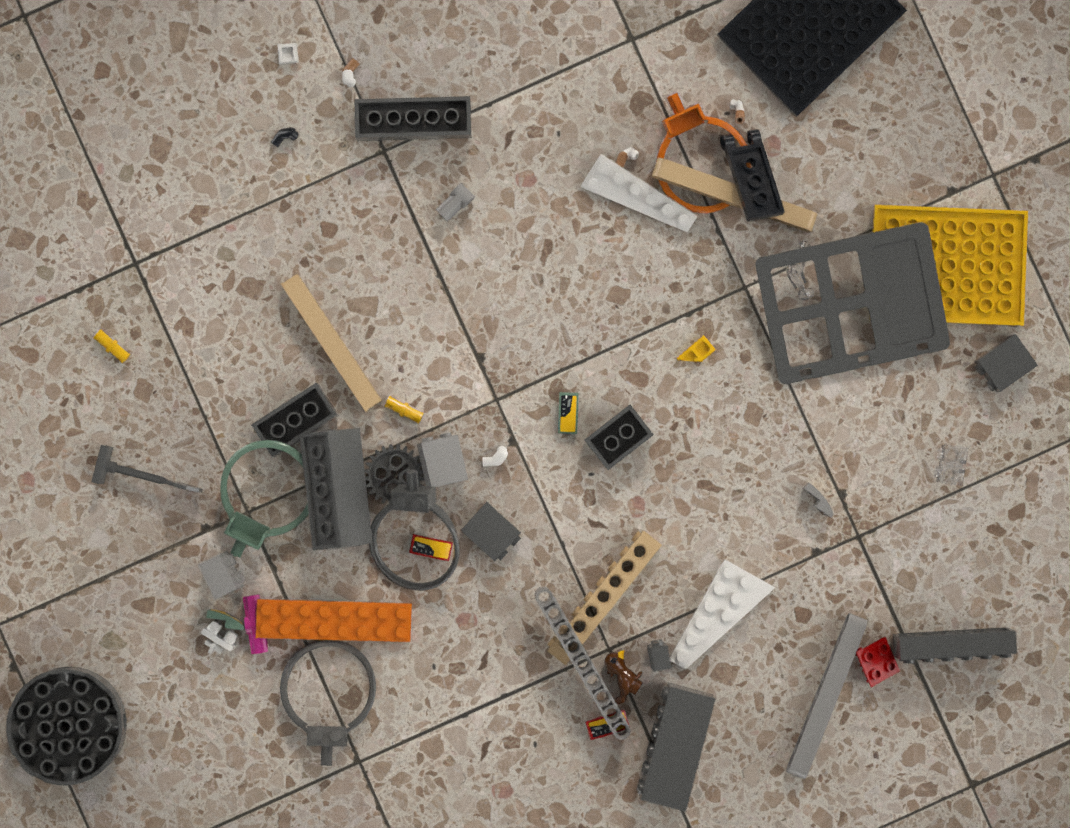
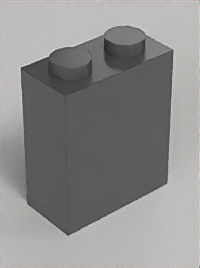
[974,334,1038,393]
[461,502,521,561]

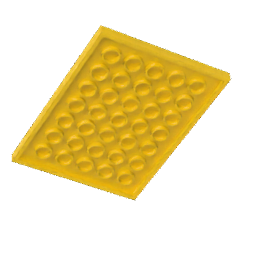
[869,205,1028,326]

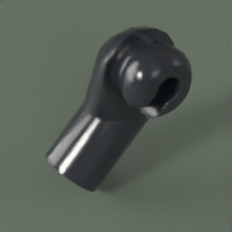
[271,127,299,148]

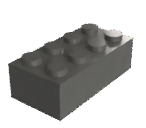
[251,383,339,457]

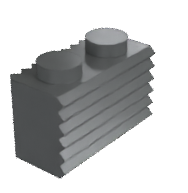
[647,639,672,671]

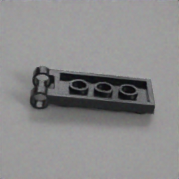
[720,129,785,222]

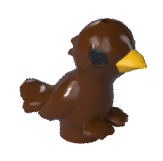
[604,650,643,705]

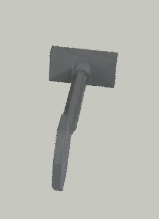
[91,445,203,493]

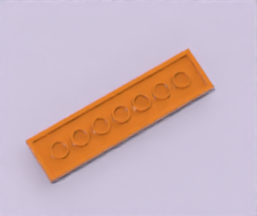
[256,599,412,642]

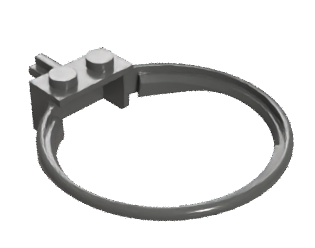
[369,470,460,591]
[280,640,376,766]

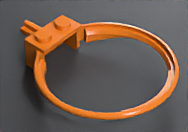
[656,93,751,213]

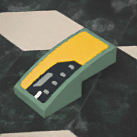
[558,392,579,434]
[206,609,245,630]

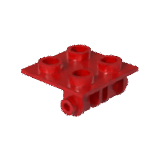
[855,636,900,687]

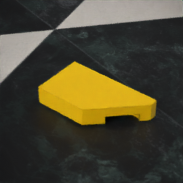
[676,335,716,362]

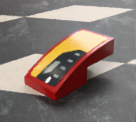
[409,534,453,561]
[585,710,630,740]

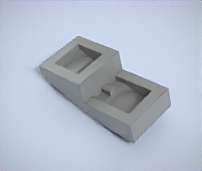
[802,483,834,518]

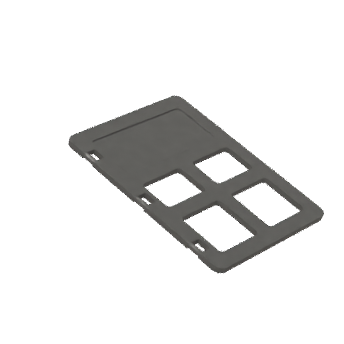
[755,222,950,384]

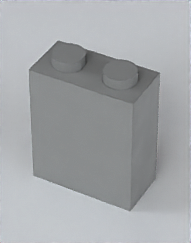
[417,432,468,487]

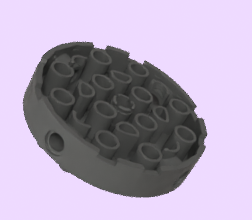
[6,667,127,786]

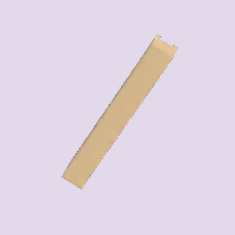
[281,274,382,412]

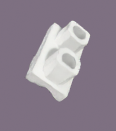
[201,620,238,654]

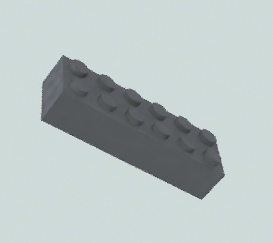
[354,96,472,141]
[893,627,1017,664]

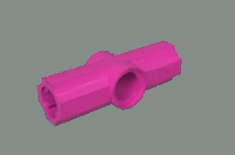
[243,594,268,654]

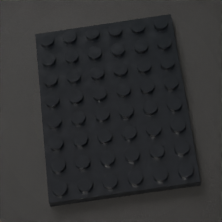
[717,0,907,117]

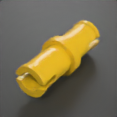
[93,329,131,364]
[384,396,424,424]

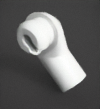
[483,446,508,467]

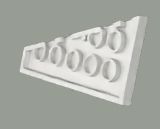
[670,559,775,669]

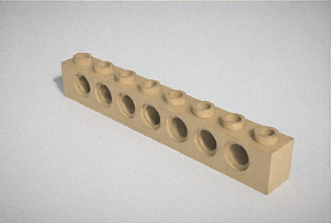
[547,530,662,666]

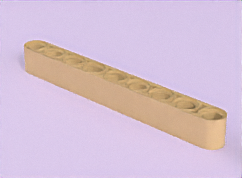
[652,158,818,232]

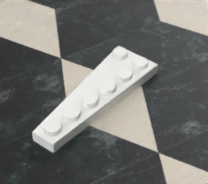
[580,154,698,232]

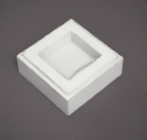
[277,43,299,65]

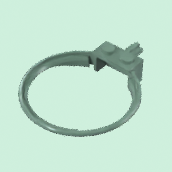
[220,440,309,558]

